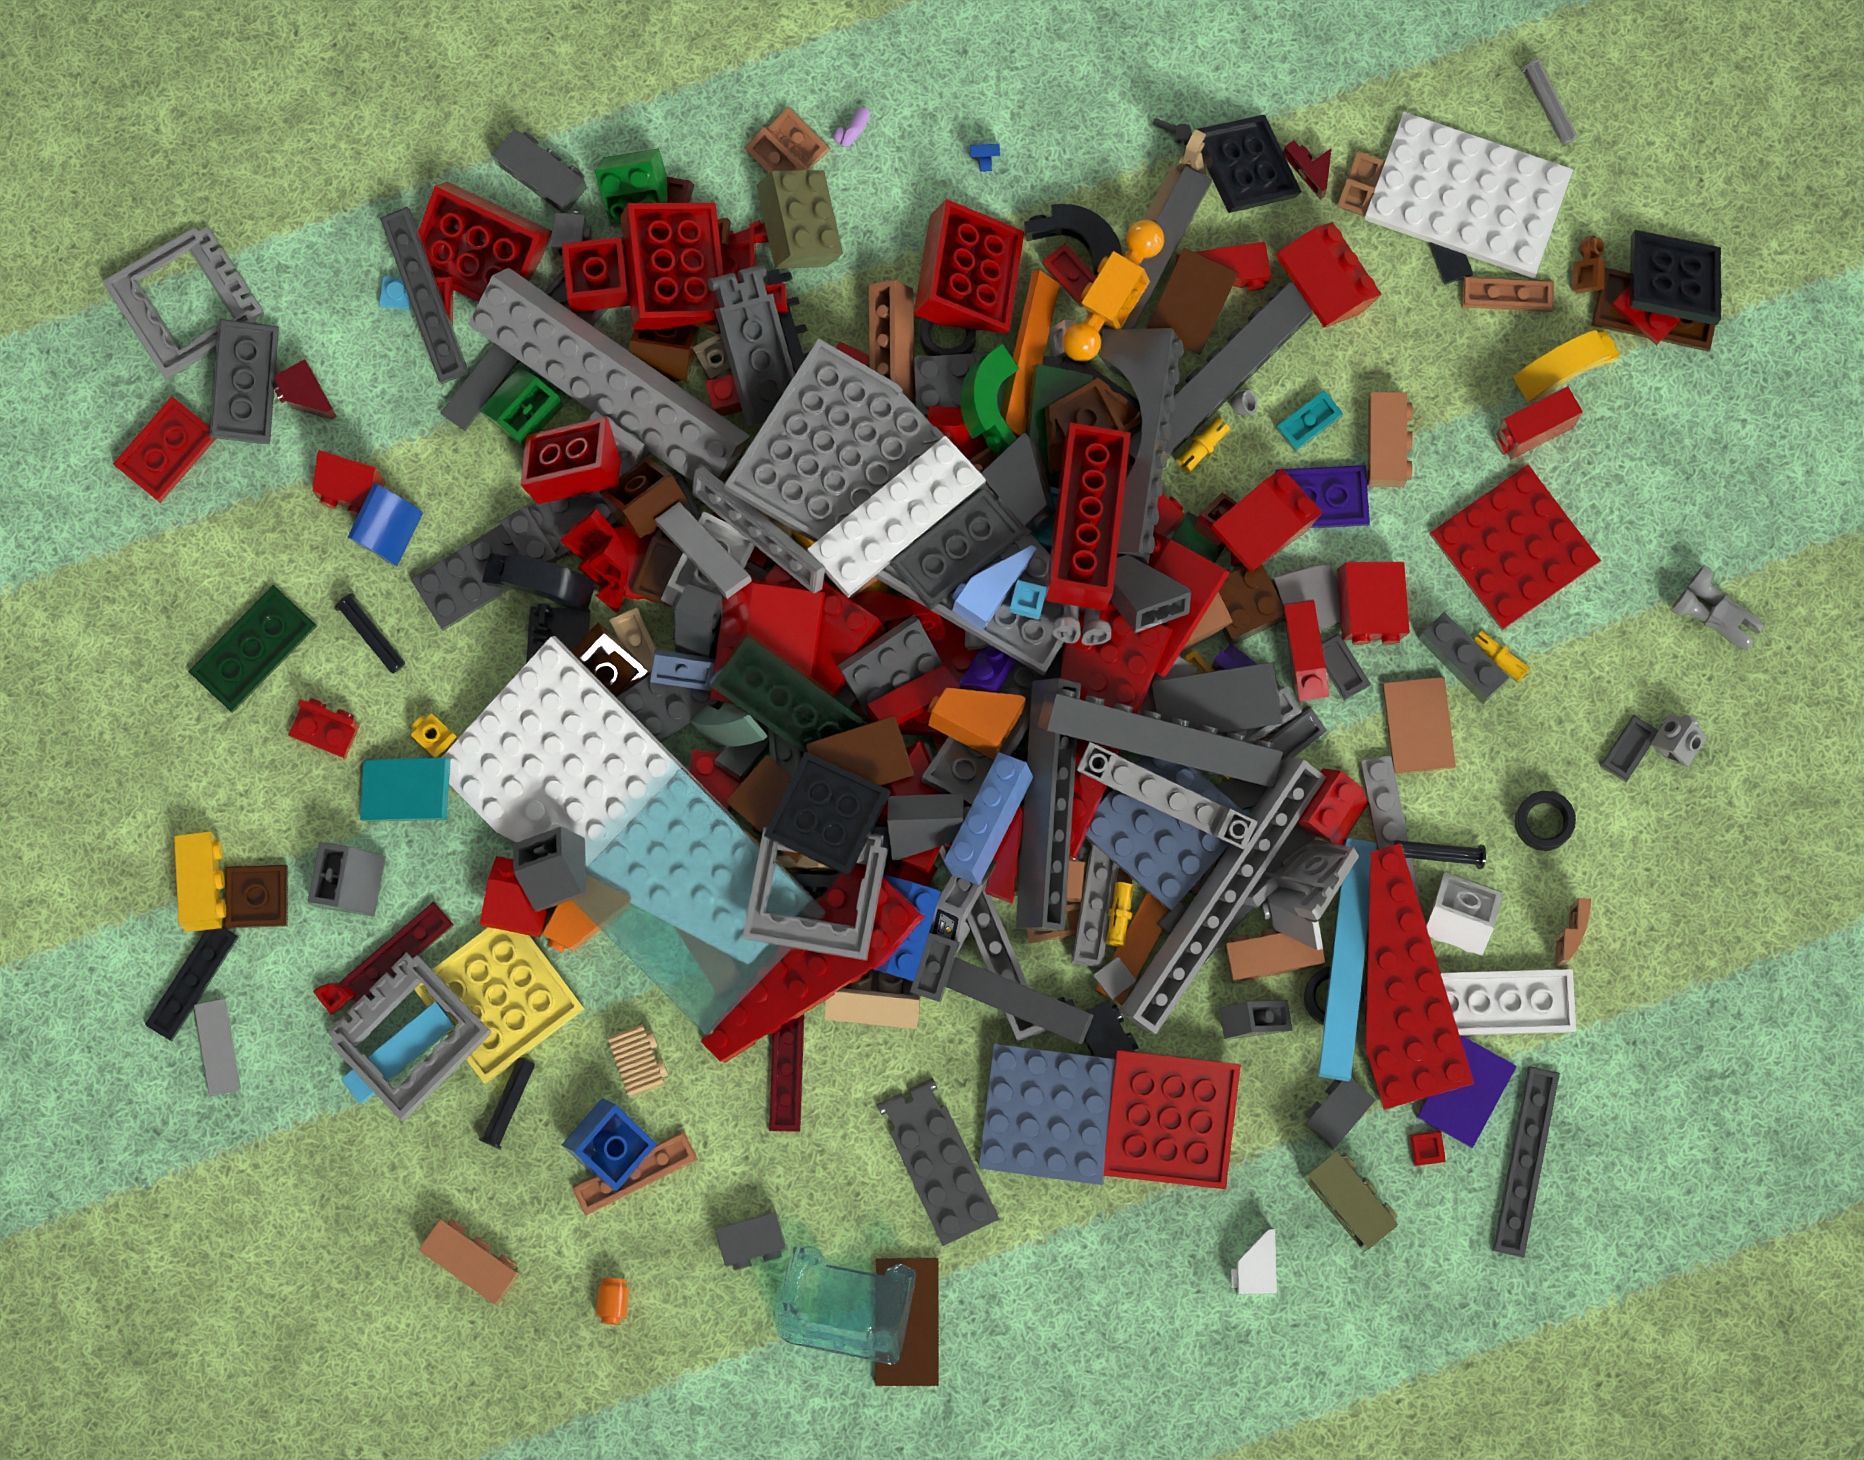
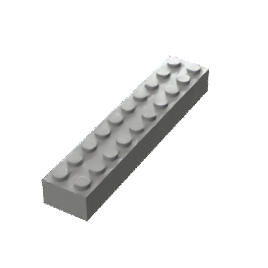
[468,268,751,483]

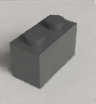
[1305,1079,1376,1149]
[715,1212,787,1271]

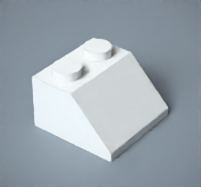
[1426,872,1503,956]

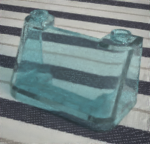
[773,1246,917,1364]

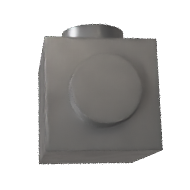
[551,210,592,256]

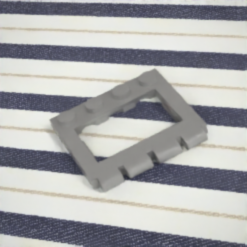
[103,227,264,380]
[742,817,888,961]
[327,952,493,1122]

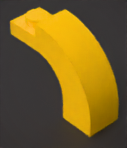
[1513,330,1620,403]

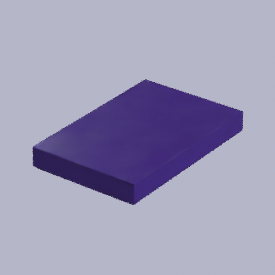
[1275,465,1370,528]
[1417,1036,1517,1148]

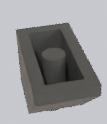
[1219,1000,1293,1039]

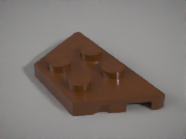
[1045,378,1142,474]

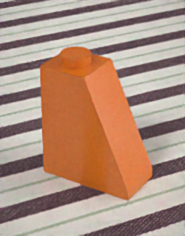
[927,688,1026,760]
[542,874,633,953]

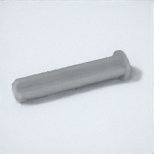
[1521,58,1577,145]

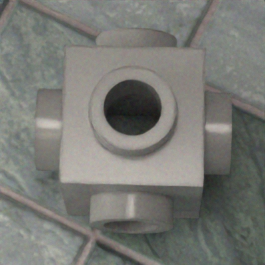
[1651,714,1707,767]

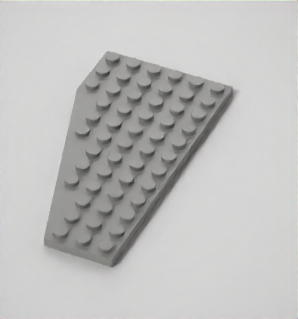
[724,338,1082,676]

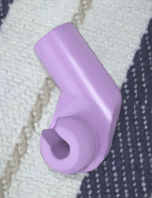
[833,107,870,147]

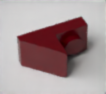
[1283,140,1332,200]
[1194,492,1237,546]

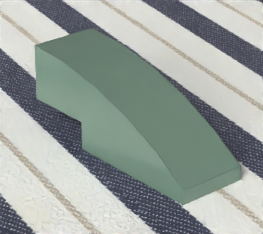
[690,702,767,747]

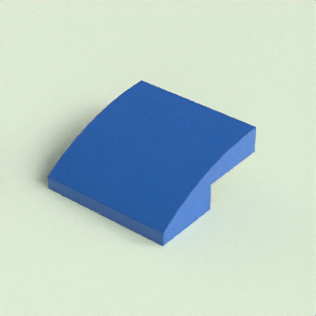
[348,483,423,566]

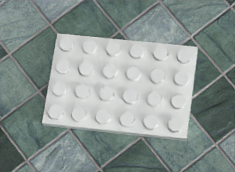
[1364,112,1573,278]

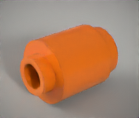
[595,1278,629,1325]

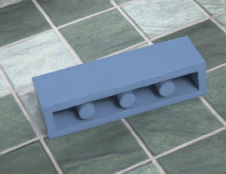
[944,752,1033,885]

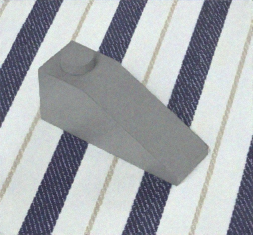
[1261,887,1323,950]

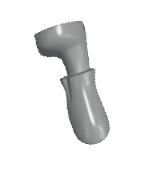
[1671,565,1765,650]
[1053,604,1112,645]

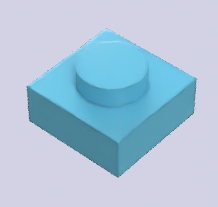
[379,276,411,310]
[1009,580,1046,620]

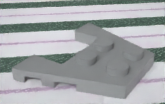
[1243,839,1359,920]

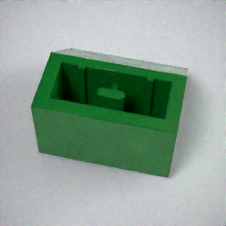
[594,148,667,226]
[479,367,564,450]

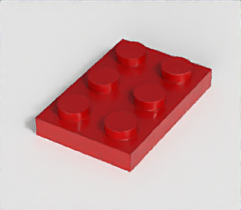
[113,396,216,503]

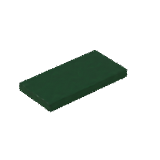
[1026,364,1093,488]
[188,585,317,713]

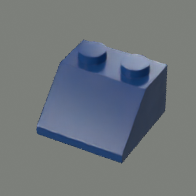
[561,1098,657,1191]

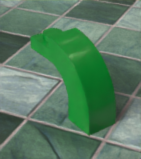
[960,344,1019,457]

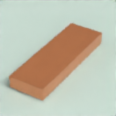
[1462,277,1554,312]

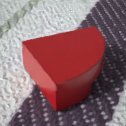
[313,983,356,1015]

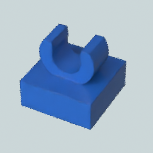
[970,144,1000,172]

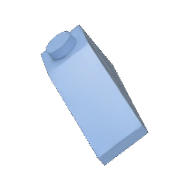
[952,545,1037,631]

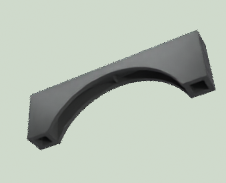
[1100,328,1184,564]

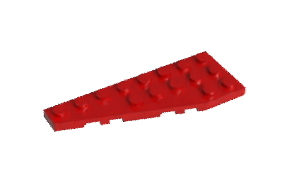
[1365,843,1474,1110]
[700,863,925,1063]

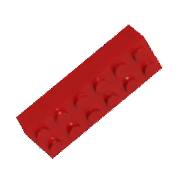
[1045,422,1131,611]

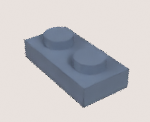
[650,650,716,691]

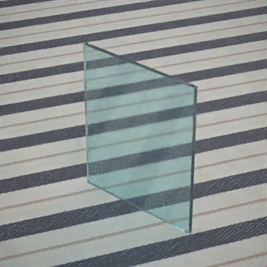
[572,768,826,1036]

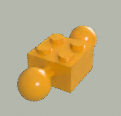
[1063,220,1164,362]

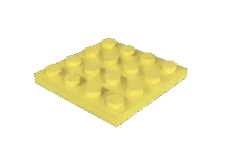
[414,927,585,1085]

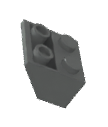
[513,826,586,912]
[307,841,386,917]

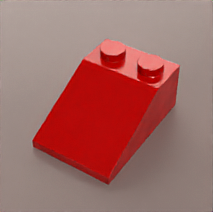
[1210,468,1323,572]

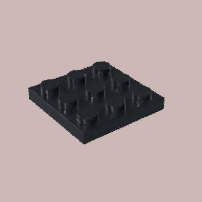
[1191,114,1302,213]
[1630,230,1721,325]
[764,752,891,877]

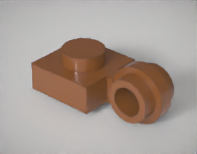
[1572,235,1605,293]

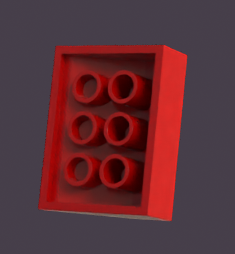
[418,182,552,302]
[913,199,1024,333]
[620,203,724,330]
[1109,532,1230,677]
[764,563,887,703]
[710,577,825,714]

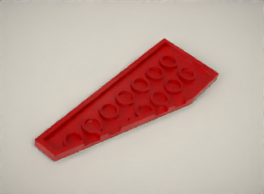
[1061,604,1173,858]

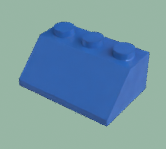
[873,874,941,981]

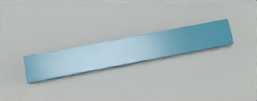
[1318,838,1377,1082]

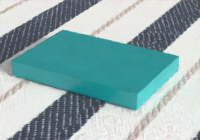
[360,758,451,822]

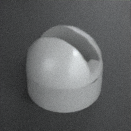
[1231,390,1258,415]

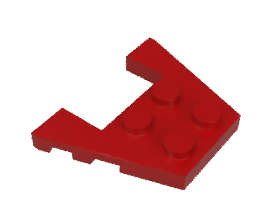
[721,220,787,312]
[901,807,1024,904]

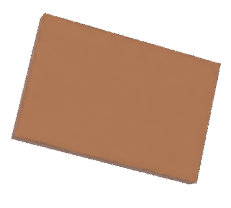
[1383,677,1456,774]

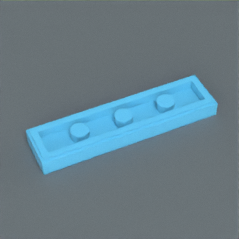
[341,1002,456,1104]

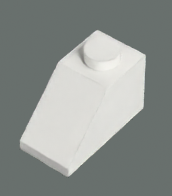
[1230,1229,1277,1295]

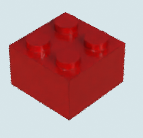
[562,237,630,313]

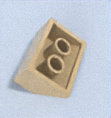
[824,969,921,1029]

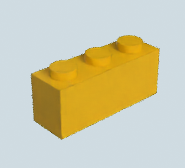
[174,831,226,932]

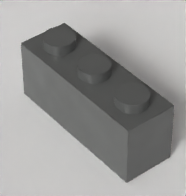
[492,128,587,213]
[672,583,722,658]
[1419,612,1509,704]

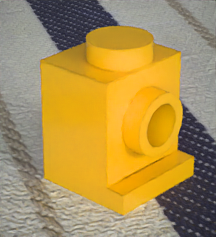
[411,713,458,758]

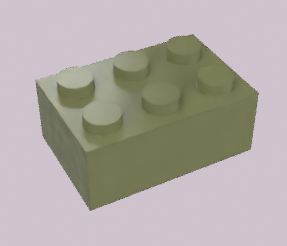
[756,170,843,269]
[1303,1151,1398,1252]

